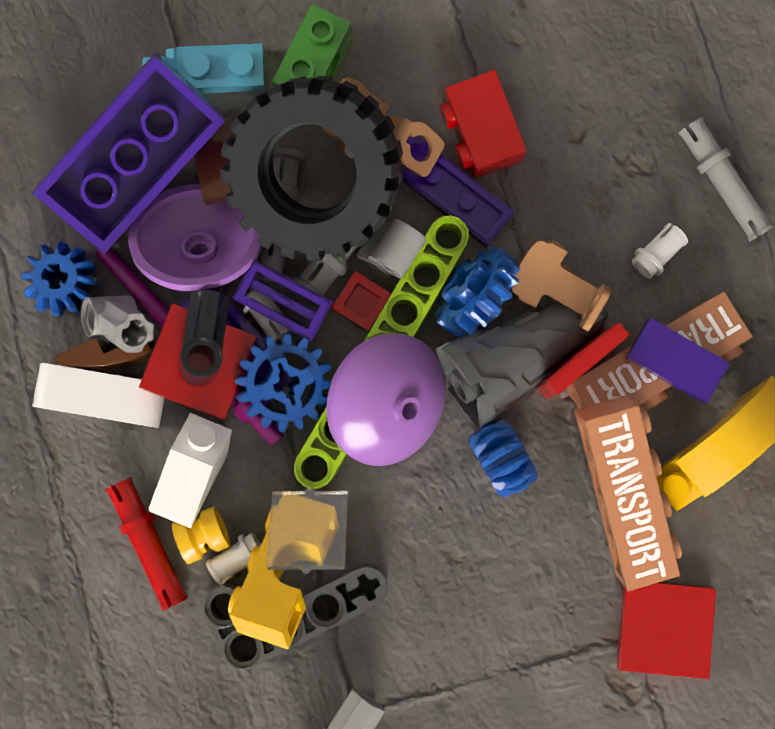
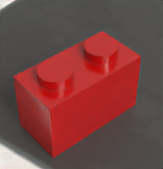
[439,70,527,179]

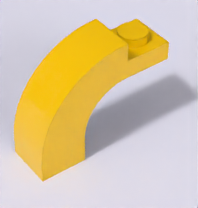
[656,375,775,512]

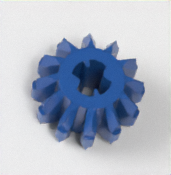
[20,241,100,317]
[469,418,537,498]

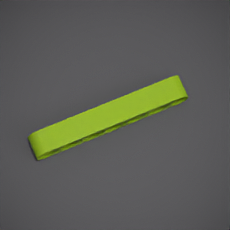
[294,215,469,489]

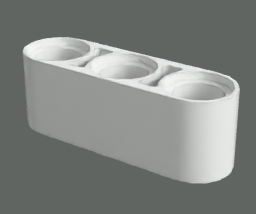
[32,363,165,428]

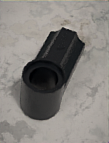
[178,290,230,386]

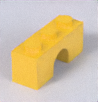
[228,493,339,649]

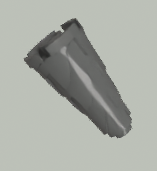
[435,302,608,428]

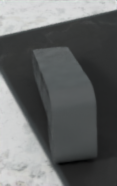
[202,563,387,670]

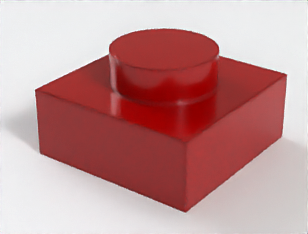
[331,271,391,333]

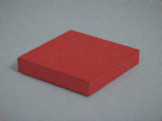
[139,303,257,421]
[537,323,629,400]
[617,582,716,680]

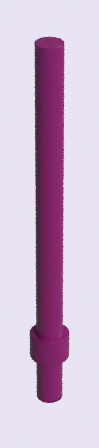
[95,247,284,447]

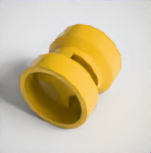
[172,506,231,564]

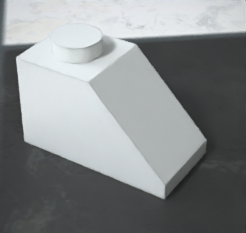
[149,413,232,528]

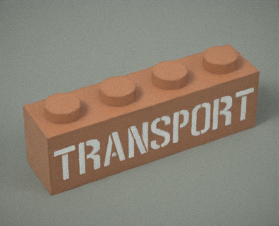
[566,291,752,410]
[574,395,682,591]

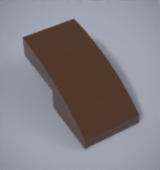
[195,118,234,205]
[55,338,155,370]

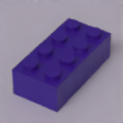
[32,52,225,254]

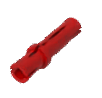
[105,477,189,611]

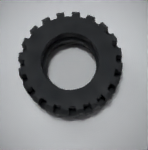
[220,75,404,261]

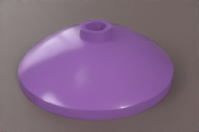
[128,184,262,291]
[326,333,446,466]

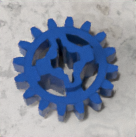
[434,246,520,338]
[234,333,332,432]

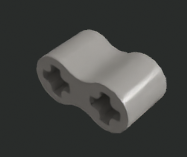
[356,218,426,278]

